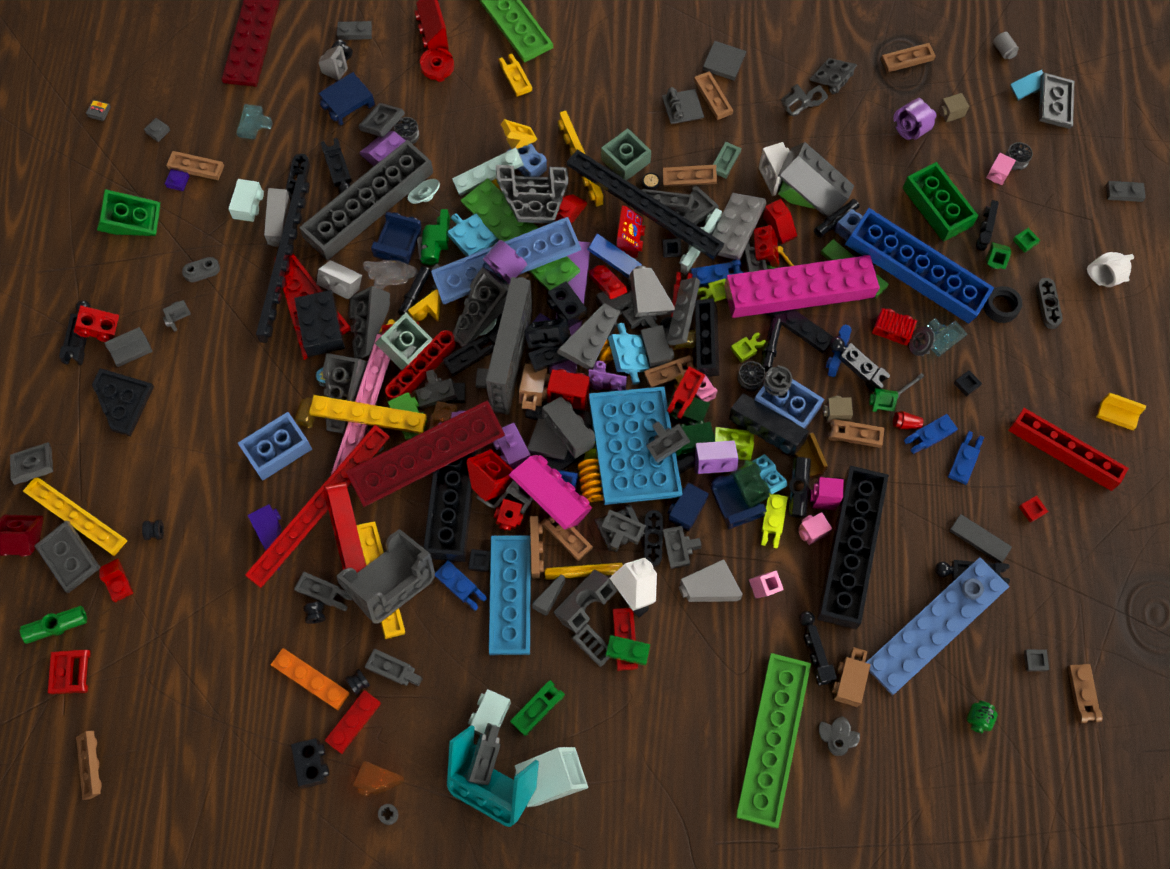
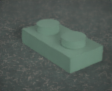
[713,142,742,179]

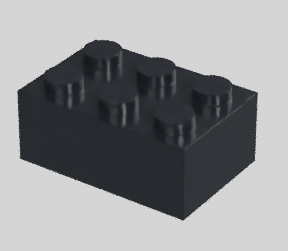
[294,290,345,357]

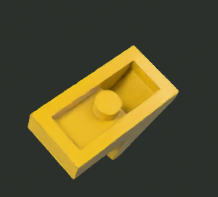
[500,119,537,149]
[408,289,441,322]

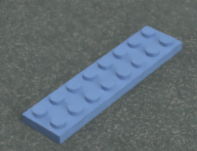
[431,217,581,304]
[866,557,1010,696]

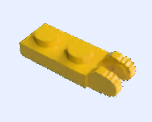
[499,54,532,97]

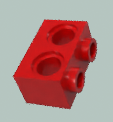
[74,305,119,342]

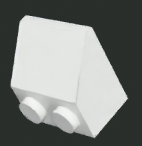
[759,142,789,196]
[610,558,657,611]

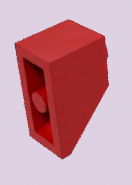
[555,194,588,225]
[763,199,797,244]

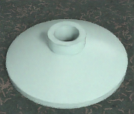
[408,179,440,204]

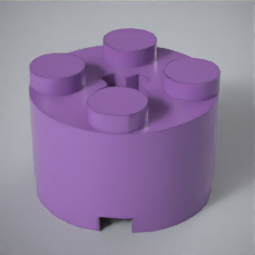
[893,98,936,140]
[483,240,528,284]

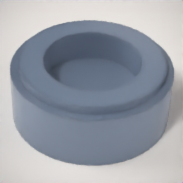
[962,578,984,600]

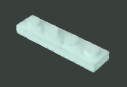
[452,148,524,196]
[679,208,722,275]

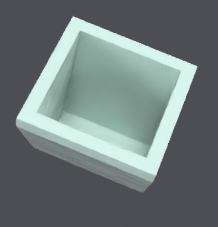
[515,747,588,807]

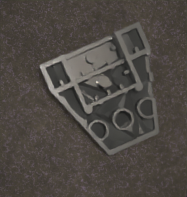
[496,165,568,223]

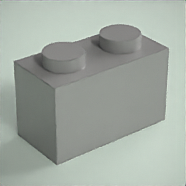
[317,260,362,299]

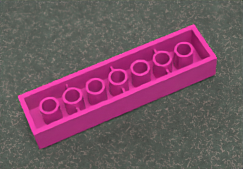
[724,255,880,318]

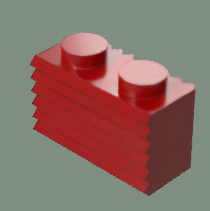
[872,308,917,346]

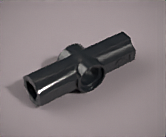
[789,457,811,518]

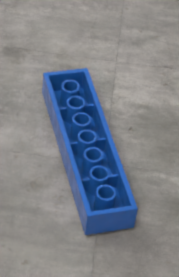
[845,208,994,324]

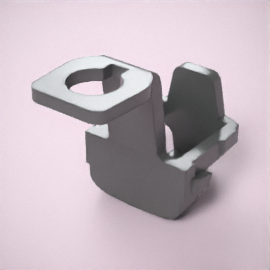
[781,84,828,117]
[476,480,533,514]

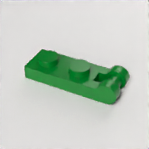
[510,680,565,737]

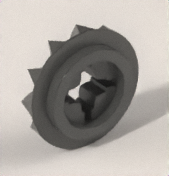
[909,327,936,357]

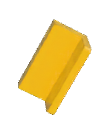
[1096,393,1146,430]

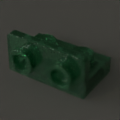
[732,460,770,508]

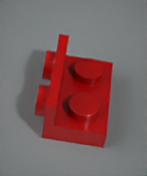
[754,225,780,268]

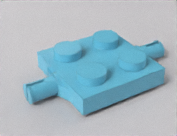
[447,213,498,256]
[608,323,650,385]

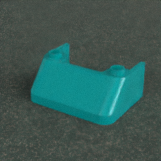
[447,725,539,827]

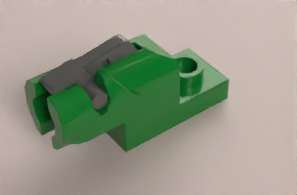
[417,209,450,266]

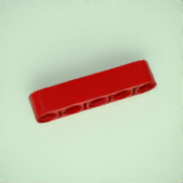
[385,330,456,401]
[324,481,366,573]

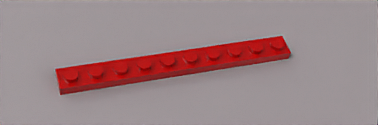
[245,425,390,588]

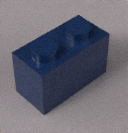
[667,483,709,532]

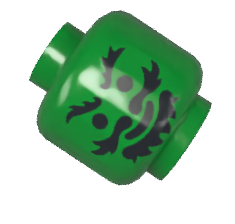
[966,700,998,734]

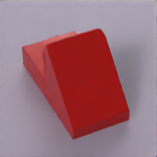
[99,559,133,602]

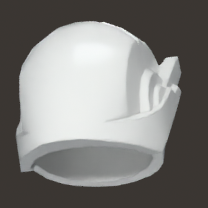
[1087,252,1134,287]

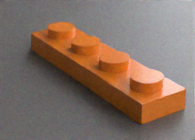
[271,648,350,710]

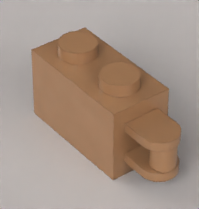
[519,363,550,410]
[832,647,871,707]

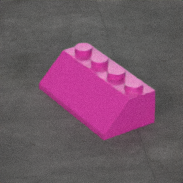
[509,455,592,529]

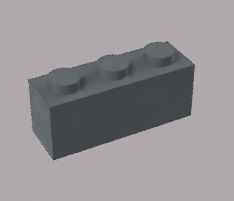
[542,396,595,458]

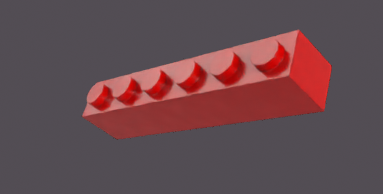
[1008,408,1129,491]

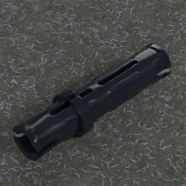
[814,199,860,238]
[397,266,431,316]
[760,318,782,372]

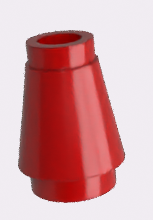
[893,411,923,429]

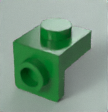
[869,388,898,412]

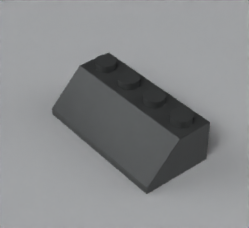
[778,142,854,217]

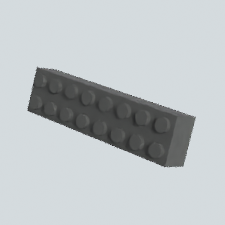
[299,140,433,261]

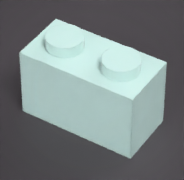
[228,179,264,222]
[468,689,511,735]

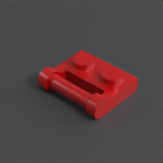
[48,650,91,694]

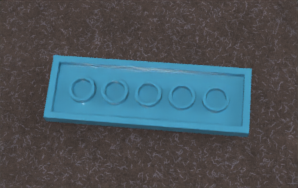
[489,536,531,655]

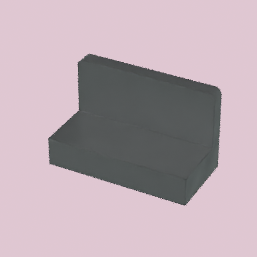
[104,327,153,367]

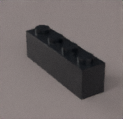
[695,298,720,377]
[729,393,809,457]

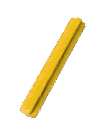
[545,563,623,580]

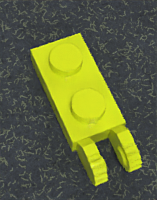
[761,493,788,548]

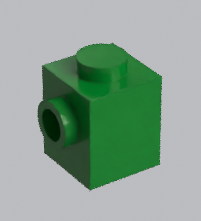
[986,242,1011,269]

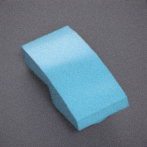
[1010,70,1043,100]
[749,454,788,495]

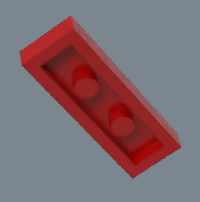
[588,264,627,300]
[613,608,638,671]
[325,690,382,754]

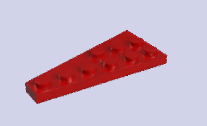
[274,254,351,360]

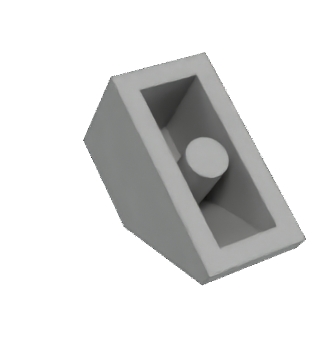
[319,46,348,81]

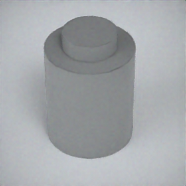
[993,32,1019,59]

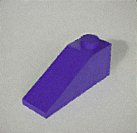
[248,504,282,570]

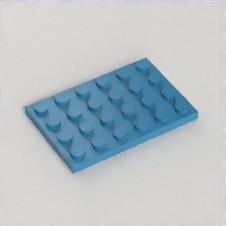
[588,387,683,505]

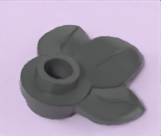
[819,716,860,756]

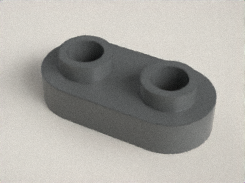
[182,257,220,282]

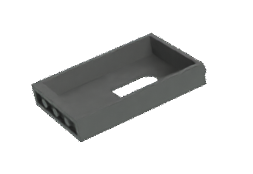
[486,277,533,415]

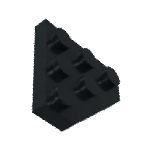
[92,368,154,437]

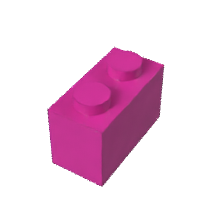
[809,477,843,511]

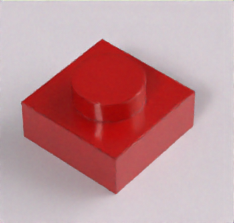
[1019,496,1049,523]

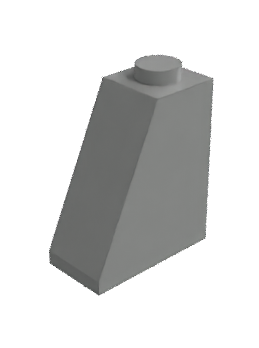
[264,188,291,247]
[630,266,675,317]
[679,560,743,602]

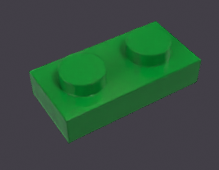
[606,635,651,666]

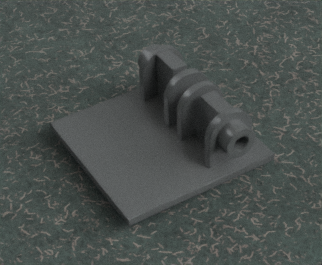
[810,58,857,94]
[662,87,704,124]

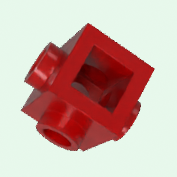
[494,499,523,531]

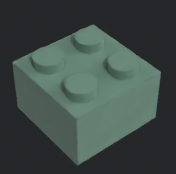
[601,128,651,181]
[375,313,433,370]

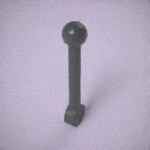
[897,373,924,398]

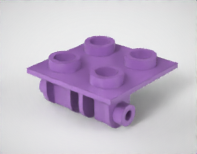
[589,361,627,392]

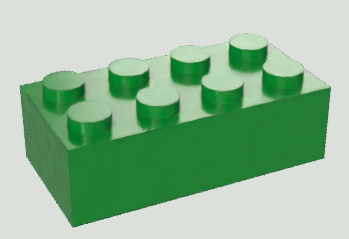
[902,162,978,242]

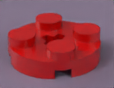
[420,48,454,82]

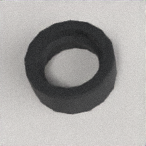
[984,286,1022,323]

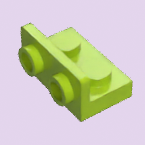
[715,427,754,461]

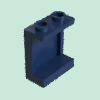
[319,72,375,126]
[371,212,422,266]
[710,469,767,530]

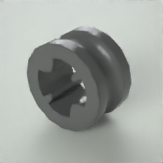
[378,804,399,825]

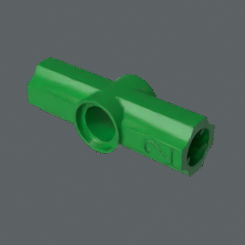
[20,606,88,644]

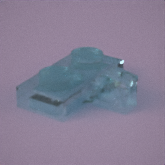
[237,104,273,139]
[927,318,967,357]

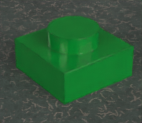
[1013,227,1041,253]

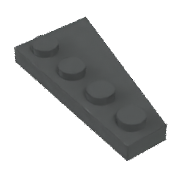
[557,303,620,370]

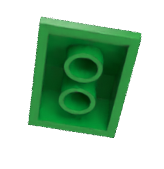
[97,189,161,236]

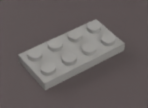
[712,193,767,260]

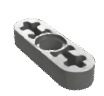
[1036,278,1063,329]

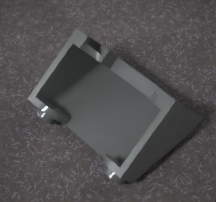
[336,529,435,623]

